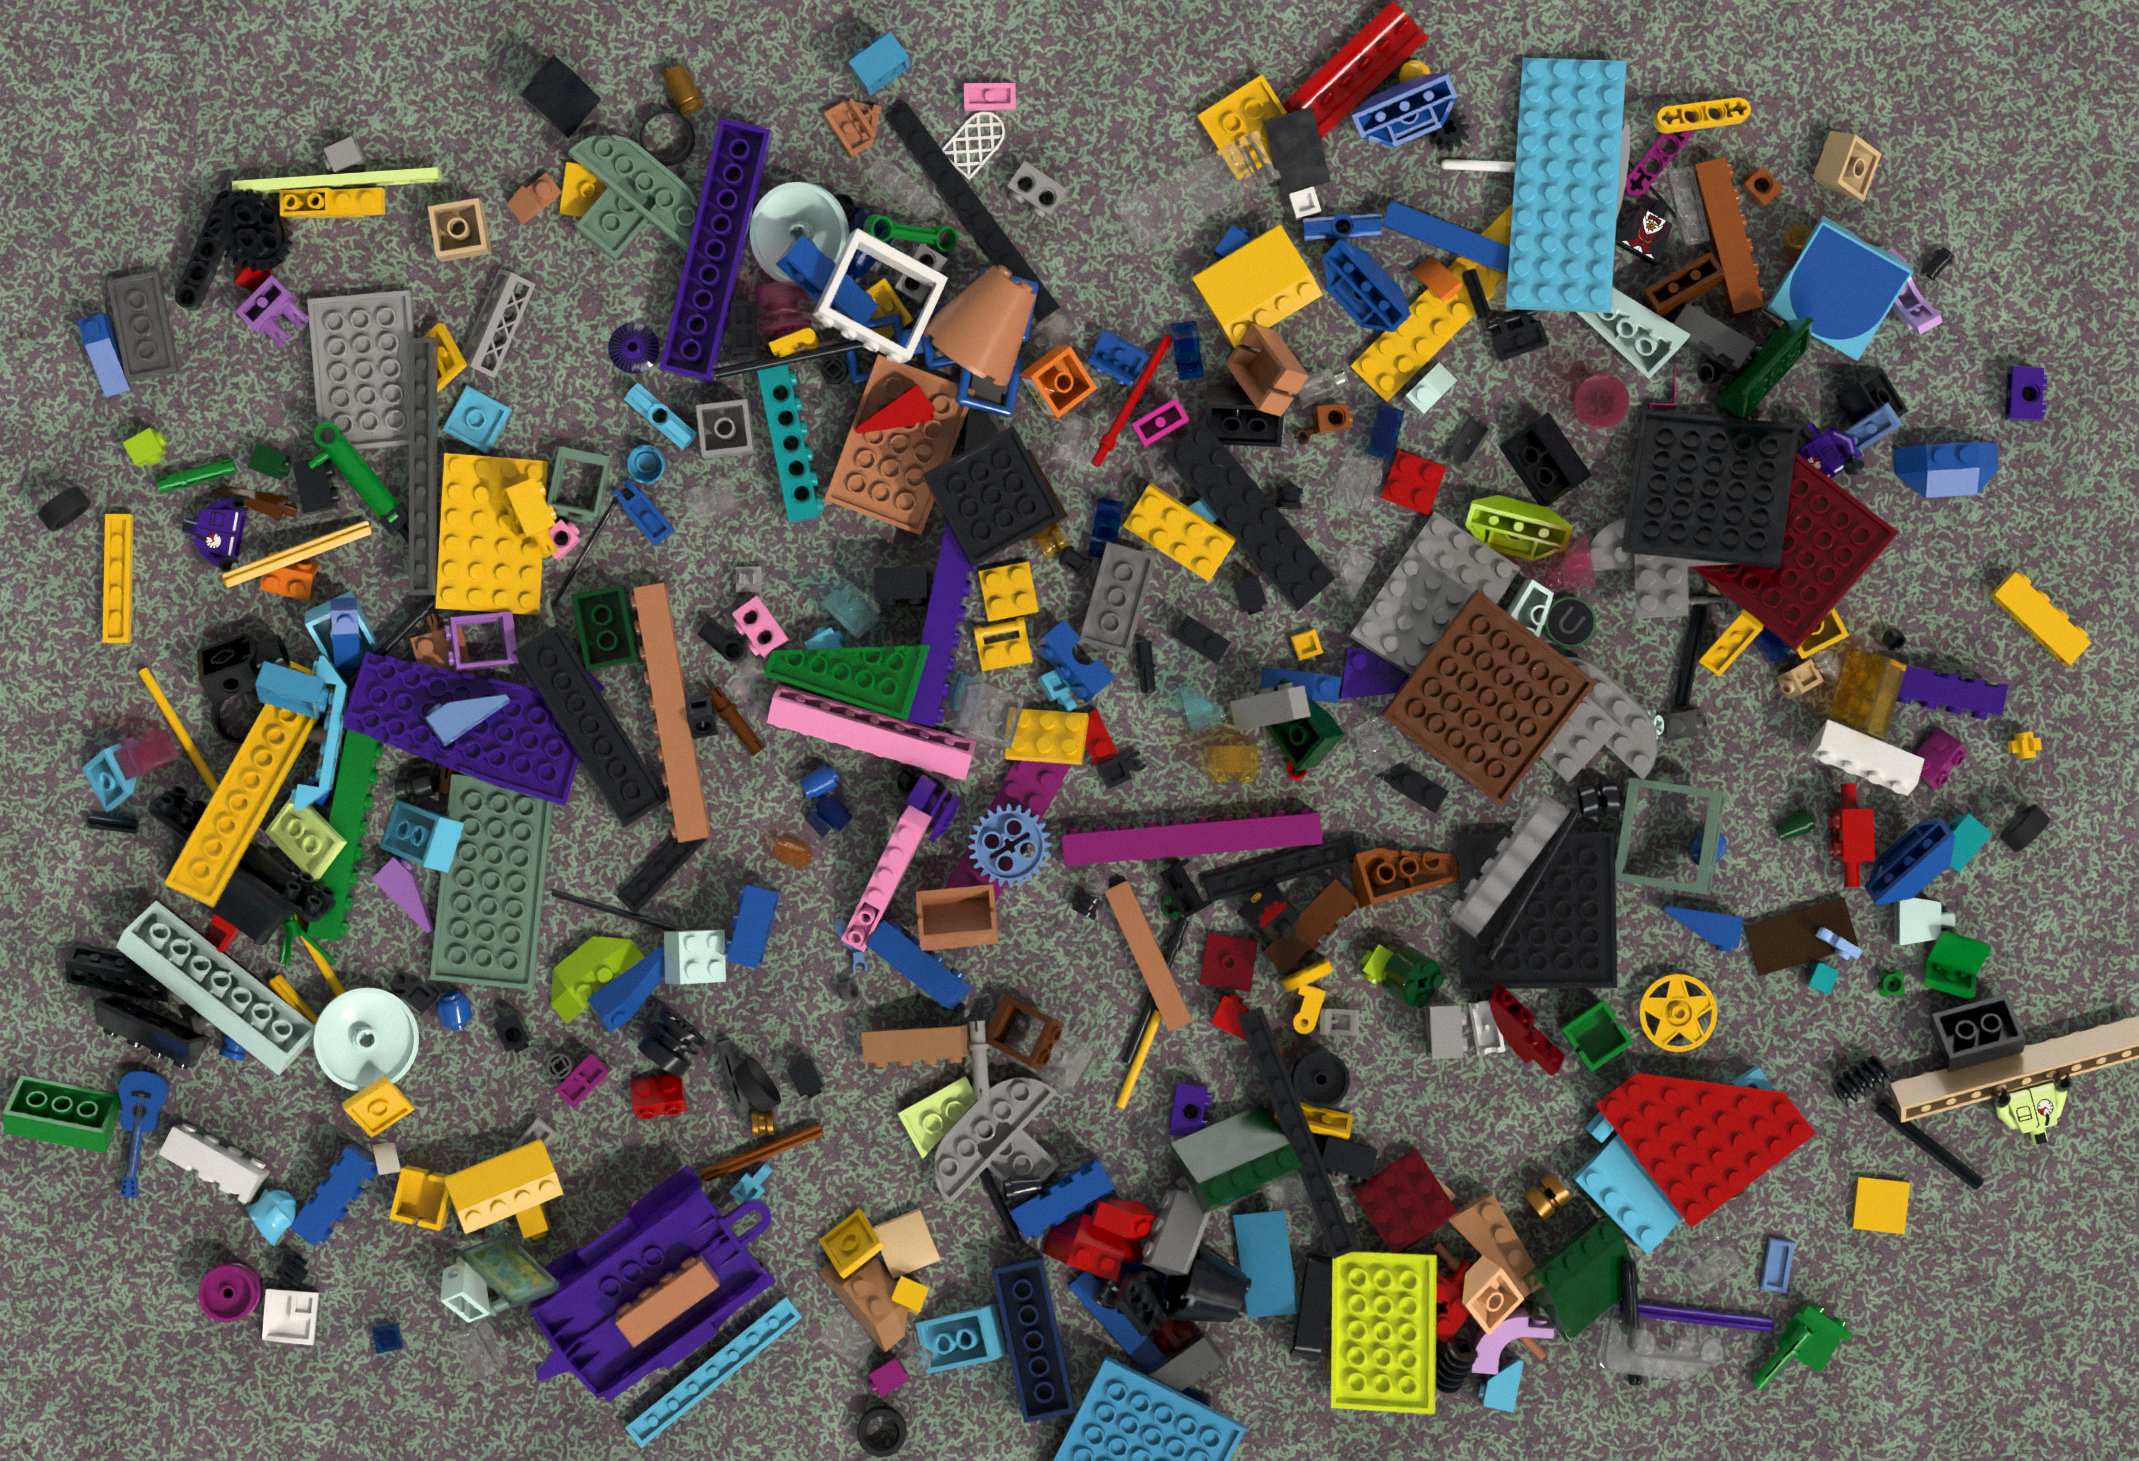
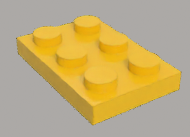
[1004,708,1089,765]

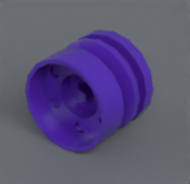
[896,775,961,843]

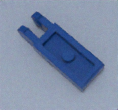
[611,476,675,547]

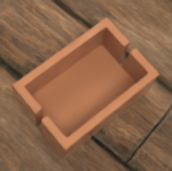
[1225,323,1309,417]
[916,884,999,951]

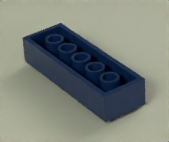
[992,1255,1075,1423]

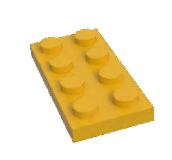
[1123,482,1237,582]

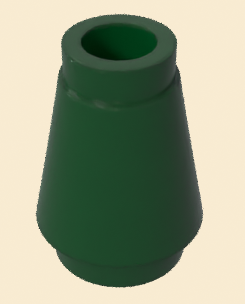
[1775,809,1816,841]

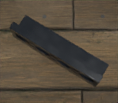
[65,943,170,1002]

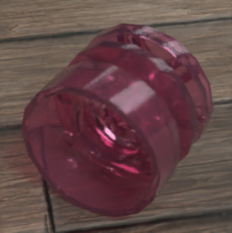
[754,281,812,336]
[1572,374,1629,430]

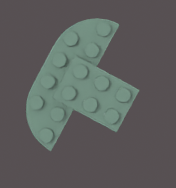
[568,135,699,261]

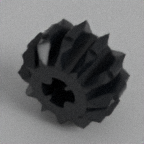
[1426,109,1470,152]

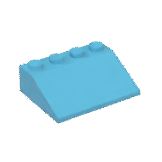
[1571,1133,1682,1255]

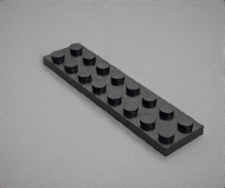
[1163,421,1335,612]
[512,624,666,828]

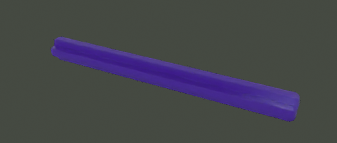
[1619,1300,1774,1332]

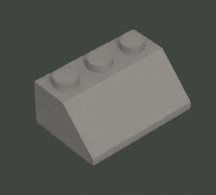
[1142,1190,1211,1275]

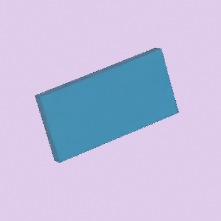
[1233,1209,1299,1318]

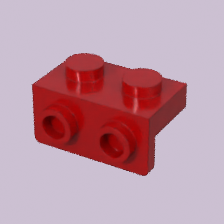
[630,1074,687,1119]

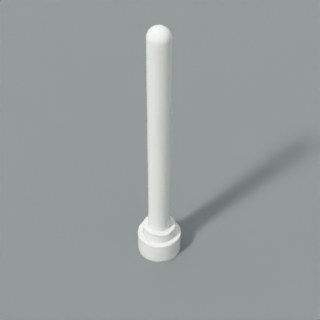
[1440,159,1516,173]

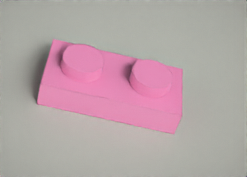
[964,83,1016,111]

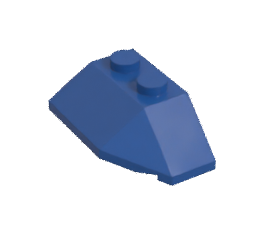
[1351,72,1458,147]
[1322,239,1411,332]
[1894,442,1999,498]
[1864,818,1955,905]

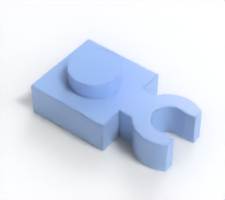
[1815,927,1863,961]

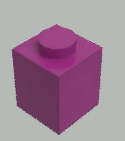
[868,1355,910,1397]

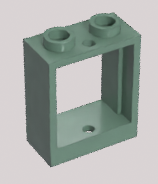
[547,446,613,522]

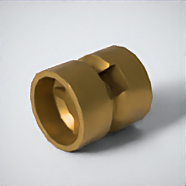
[1523,1172,1572,1221]

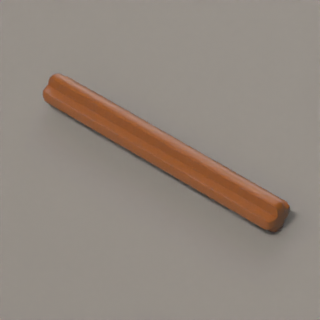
[702,1123,824,1182]

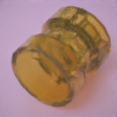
[1782,223,1811,252]
[1035,525,1070,560]

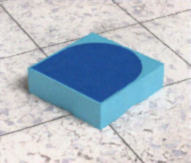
[1767,215,1913,361]

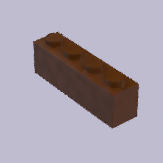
[1262,878,1357,974]

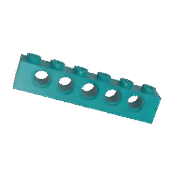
[757,364,824,524]

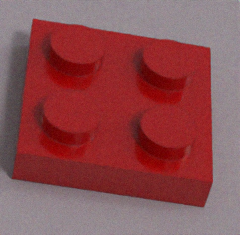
[1380,450,1446,516]

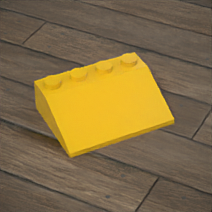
[1191,224,1323,348]

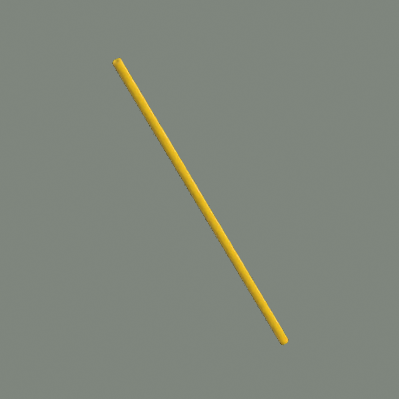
[138,667,346,997]

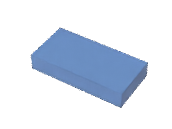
[1760,1237,1795,1293]

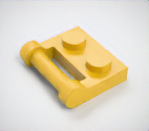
[769,328,819,357]
[973,616,1033,672]

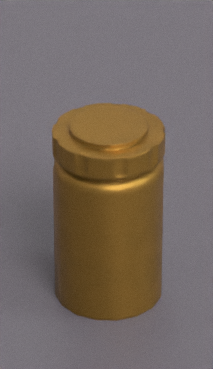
[662,64,704,116]

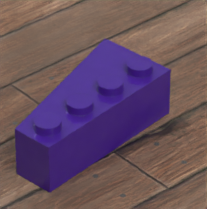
[1339,647,1409,699]
[1889,664,2008,720]

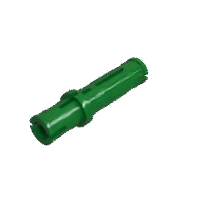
[156,457,237,493]
[1751,1323,1814,1391]

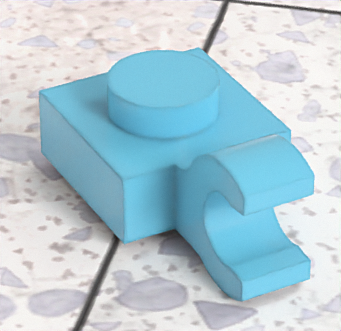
[1038,670,1077,712]
[729,1163,773,1204]

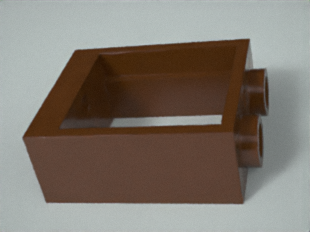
[985,994,1064,1070]

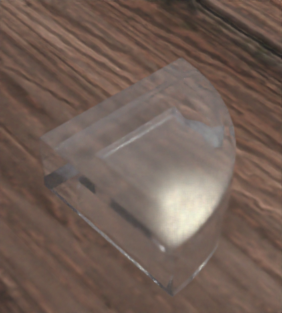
[907,1340,933,1377]

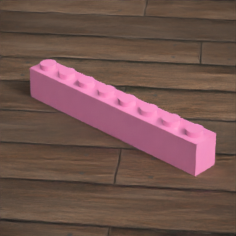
[767,684,976,780]

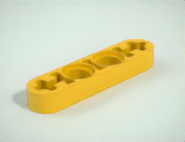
[1653,98,1751,133]

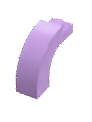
[1887,248,1942,335]
[1471,1308,1554,1374]

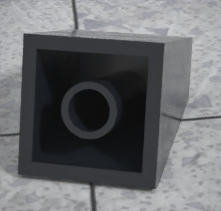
[520,55,601,139]

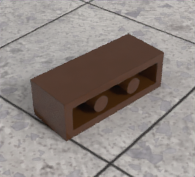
[1642,252,1725,318]

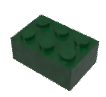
[571,584,641,672]

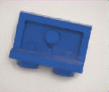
[1087,329,1150,386]

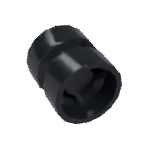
[1577,780,1620,819]

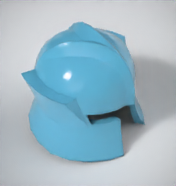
[245,1188,299,1247]

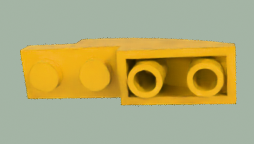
[280,187,385,218]

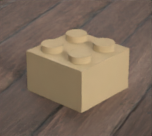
[428,198,492,262]

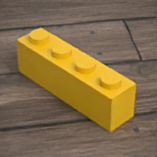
[1989,572,2091,666]

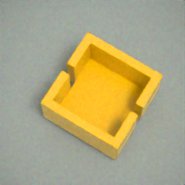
[389,1165,452,1231]

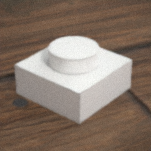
[1289,186,1321,220]

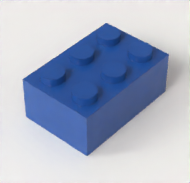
[724,884,781,969]

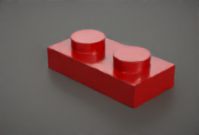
[1085,709,1119,766]

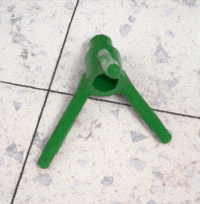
[279,915,337,968]

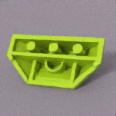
[1465,495,1573,561]
[551,936,645,1024]

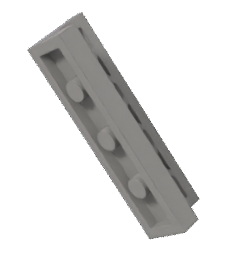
[462,268,536,378]

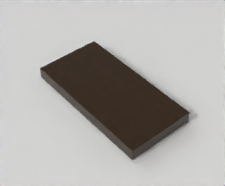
[1744,897,1859,976]

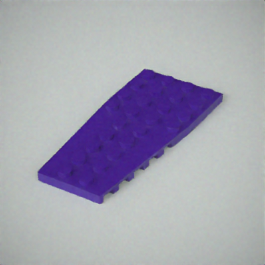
[343,652,580,807]

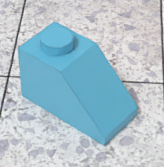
[1477,1357,1524,1412]

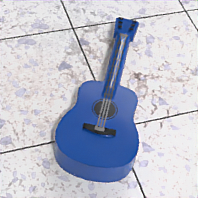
[119,1070,170,1198]

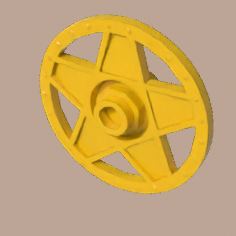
[1639,974,1717,1052]

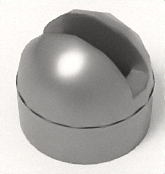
[837,980,859,1002]

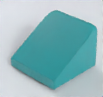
[1805,961,1840,995]

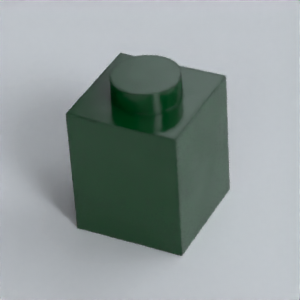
[247,444,292,481]

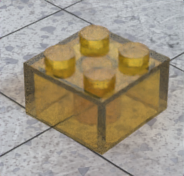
[1206,746,1260,783]

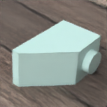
[1403,362,1458,417]

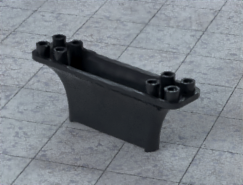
[148,786,336,945]

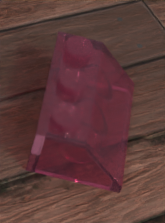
[1547,533,1596,594]

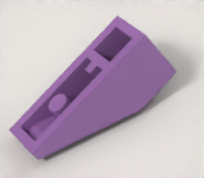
[372,857,435,933]

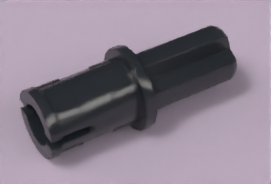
[1136,641,1156,693]

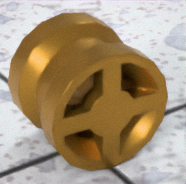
[751,1109,775,1137]

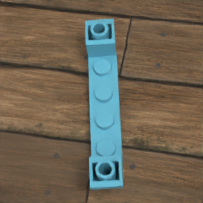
[290,655,349,811]

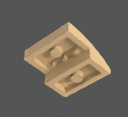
[873,1208,941,1279]

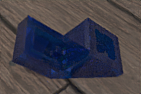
[1170,321,1204,380]
[1088,498,1124,558]

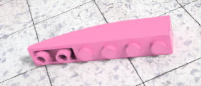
[841,805,932,952]

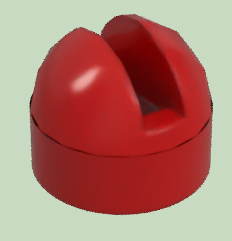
[1286,762,1307,781]

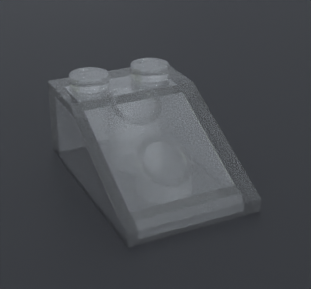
[1002,1012,1099,1094]

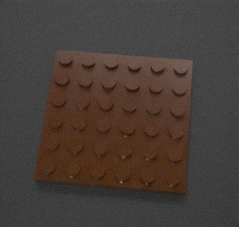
[1380,589,1597,806]

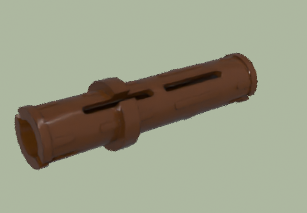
[705,686,766,757]

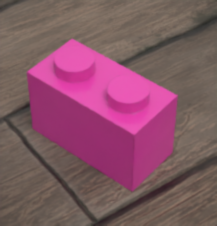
[1131,398,1189,449]

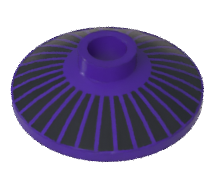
[608,323,659,374]

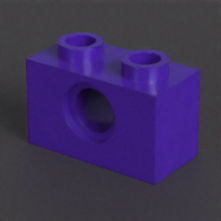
[2005,366,2048,422]
[1168,1082,1212,1137]

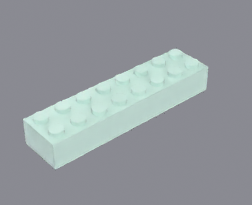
[116,901,315,1075]

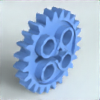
[968,804,1052,888]

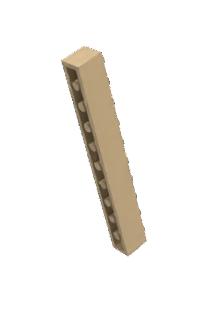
[1890,1016,2139,1123]

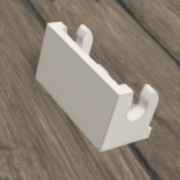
[1468,1000,1505,1055]

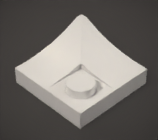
[262,1288,319,1345]

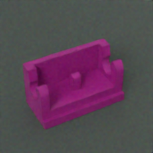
[555,1053,613,1108]

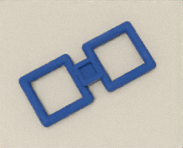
[955,268,1039,417]
[843,303,958,385]

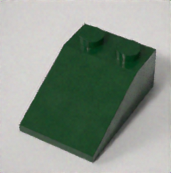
[1265,678,1345,771]

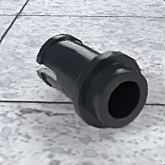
[1921,247,1954,281]

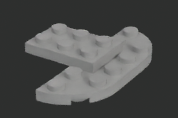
[1584,518,1729,618]
[1540,657,1658,782]
[934,1077,1059,1205]

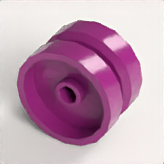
[198,1261,263,1323]

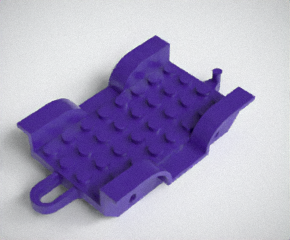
[528,1164,776,1402]

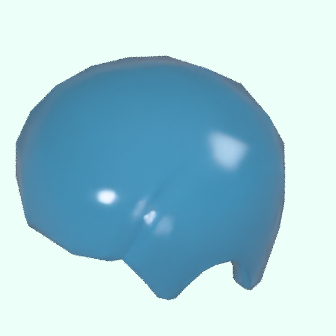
[627,445,666,485]

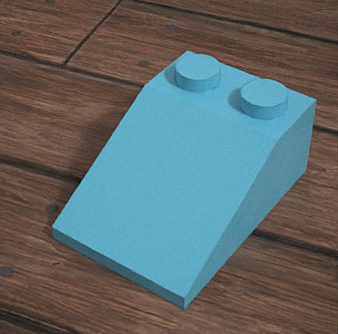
[304,591,379,681]
[380,799,464,873]
[915,1304,1008,1374]

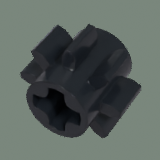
[276,1256,309,1289]

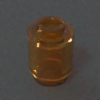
[773,838,813,870]

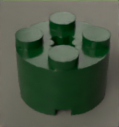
[1382,947,1444,1008]

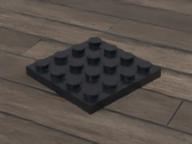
[922,426,1062,567]

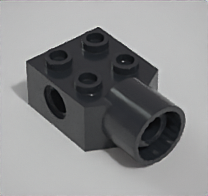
[197,633,291,703]

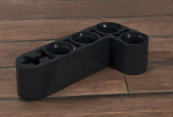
[1290,1253,1332,1361]

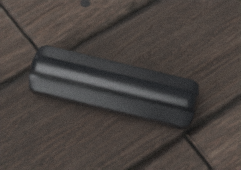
[1462,269,1491,320]
[87,815,139,833]

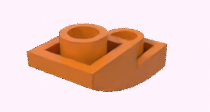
[1411,255,1463,302]

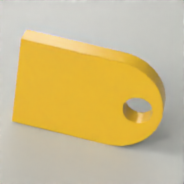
[1280,958,1334,992]

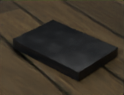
[1262,106,1331,196]

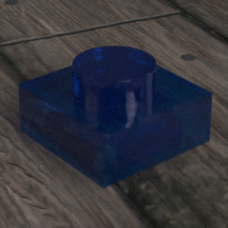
[372,1322,404,1354]

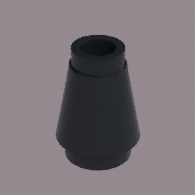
[1003,1176,1042,1202]

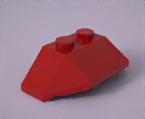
[1042,1213,1147,1282]

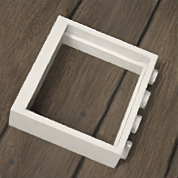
[812,229,948,364]

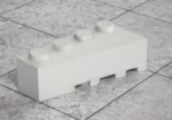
[159,1123,270,1204]

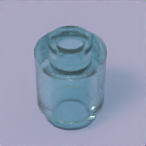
[947,673,978,713]

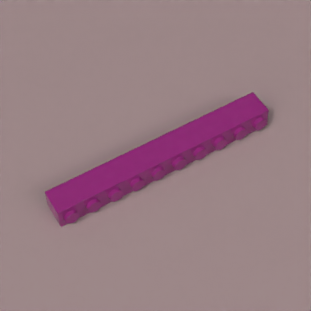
[1062,808,1322,866]

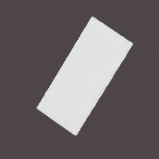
[372,1143,401,1175]

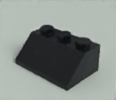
[1205,384,1284,447]
[1499,412,1592,507]

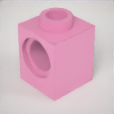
[547,520,581,561]

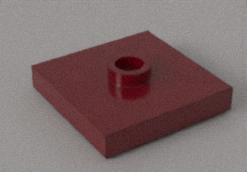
[1199,933,1258,992]

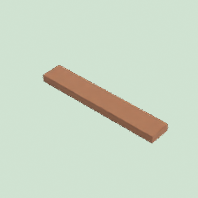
[1104,880,1193,1032]

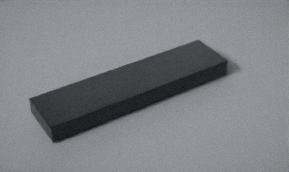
[617,838,707,914]

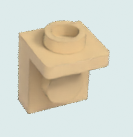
[1776,659,1824,699]

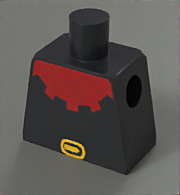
[1237,879,1299,942]

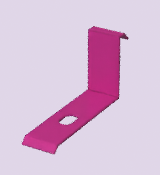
[1649,361,1678,410]

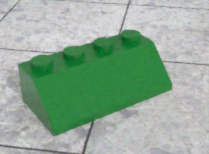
[2,1075,120,1153]

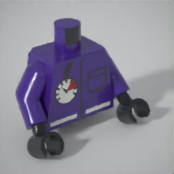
[1798,422,1864,479]
[182,494,249,572]

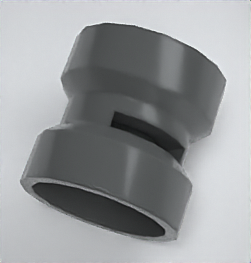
[547,1053,579,1080]

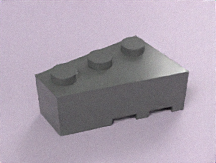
[1672,303,1756,374]

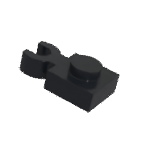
[1097,751,1146,789]
[390,971,438,1016]

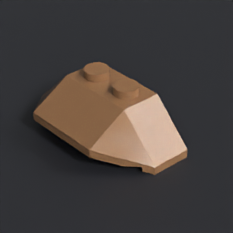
[819,1257,908,1353]

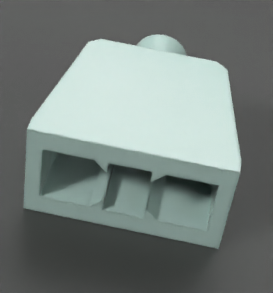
[1894,897,1955,945]
[441,1255,490,1323]

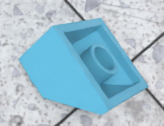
[82,739,141,813]

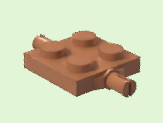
[410,613,475,675]

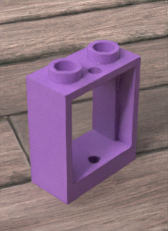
[444,611,519,672]

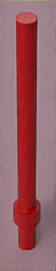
[1091,335,1173,467]

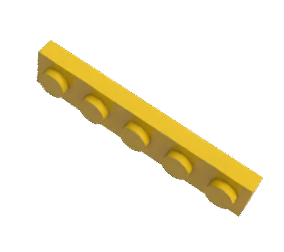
[102,514,134,643]

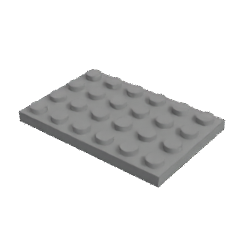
[307,290,416,451]
[1350,512,1521,676]

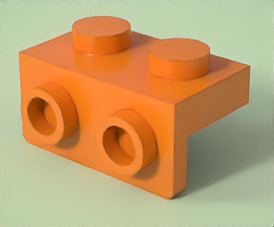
[260,552,320,601]

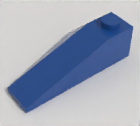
[587,944,665,1032]

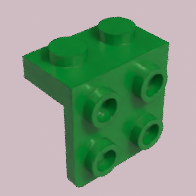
[1922,931,1991,1000]
[1777,1302,1853,1372]

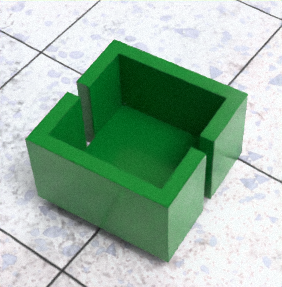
[1558,998,1634,1072]

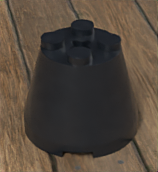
[1163,1245,1251,1323]

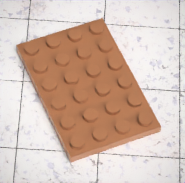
[824,354,975,535]

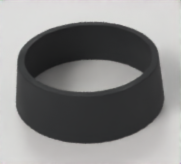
[639,110,695,166]
[211,690,265,744]
[734,1057,781,1112]

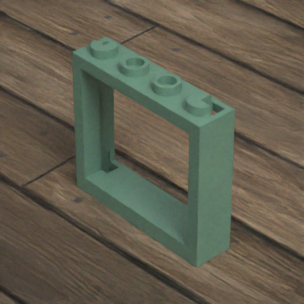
[1615,777,1726,895]

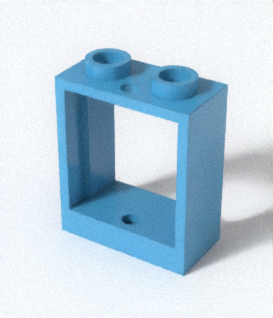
[255,661,329,720]

